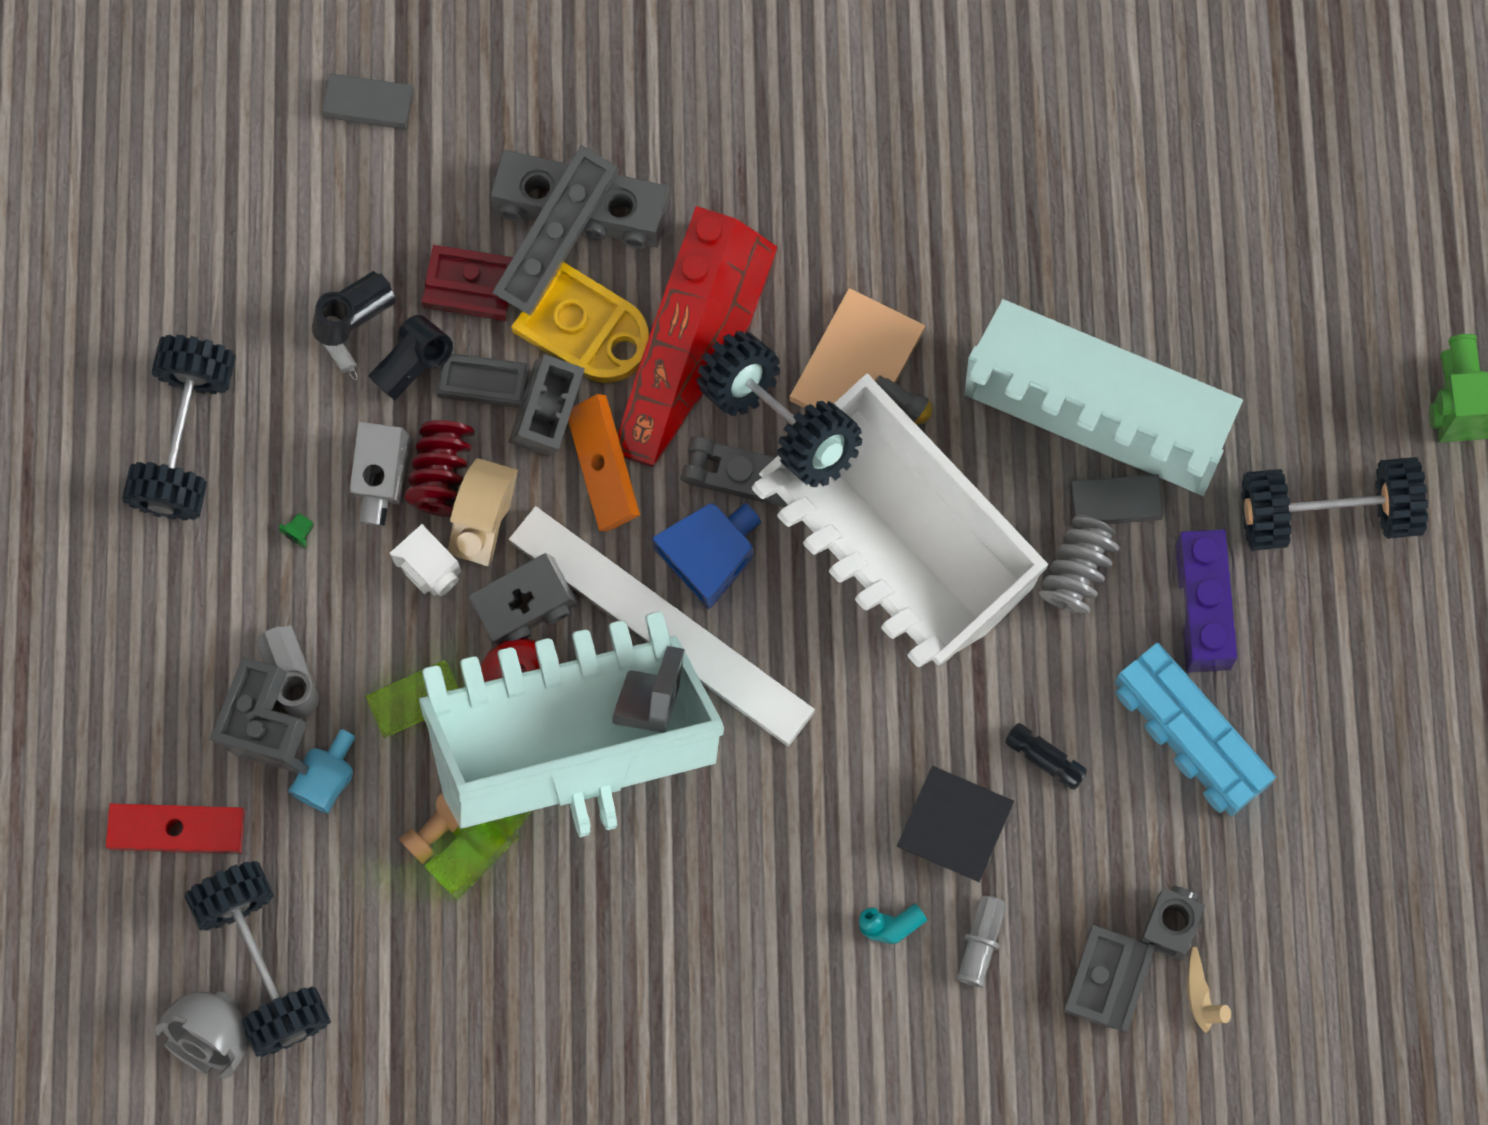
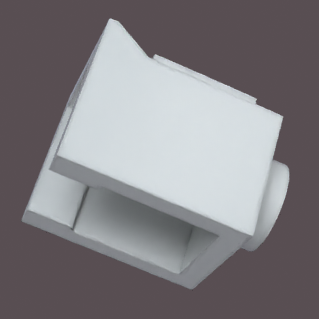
[389,524,462,596]

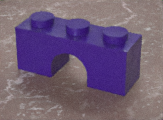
[1175,529,1237,673]

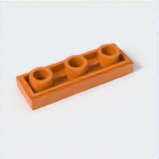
[568,394,640,532]

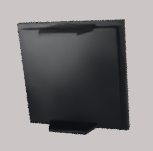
[897,766,1014,882]

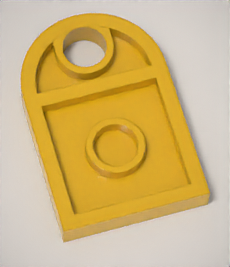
[511,262,649,383]

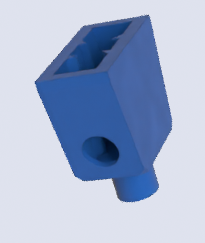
[652,503,762,610]

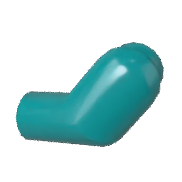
[859,903,928,944]

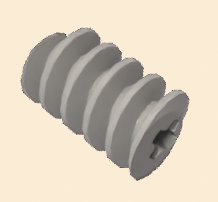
[1038,515,1120,614]

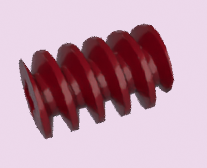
[404,420,475,517]

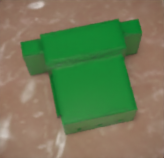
[279,513,314,549]

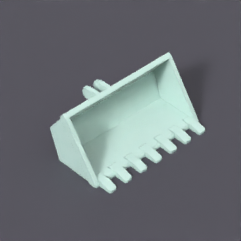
[964,299,1243,496]
[419,612,724,837]

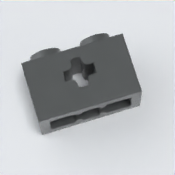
[508,354,585,457]
[468,553,578,644]

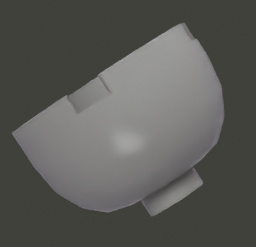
[155,992,249,1079]

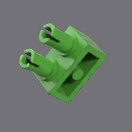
[1429,334,1488,443]

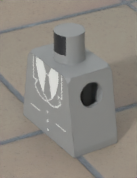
[350,422,414,527]

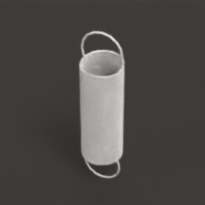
[323,344,357,380]

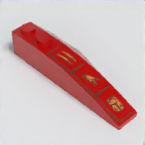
[618,206,778,467]

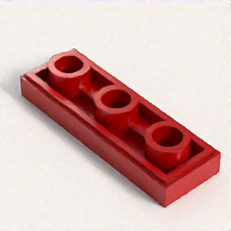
[106,803,245,854]

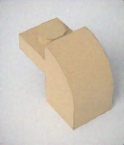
[448,458,518,566]

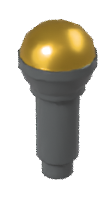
[875,375,932,425]

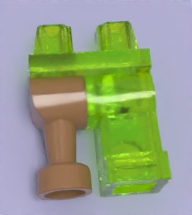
[398,793,531,901]

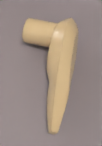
[1187,947,1231,1034]

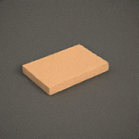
[790,288,925,408]

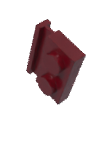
[421,245,513,321]

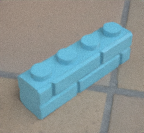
[1115,642,1276,817]

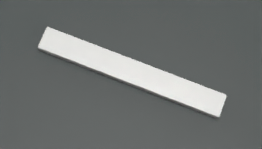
[509,506,815,747]

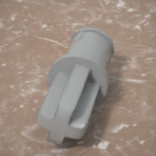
[956,896,1006,988]

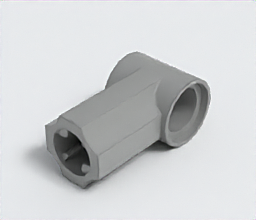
[256,625,319,718]

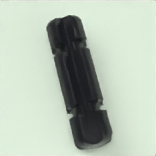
[1005,723,1087,790]

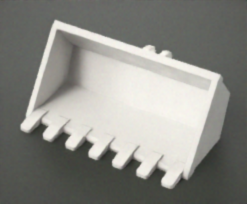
[752,373,1048,667]

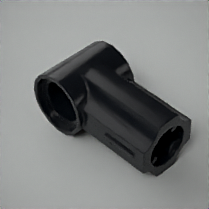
[312,271,396,346]
[368,315,453,401]

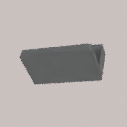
[612,646,685,733]

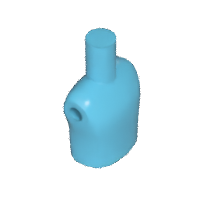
[288,729,356,814]

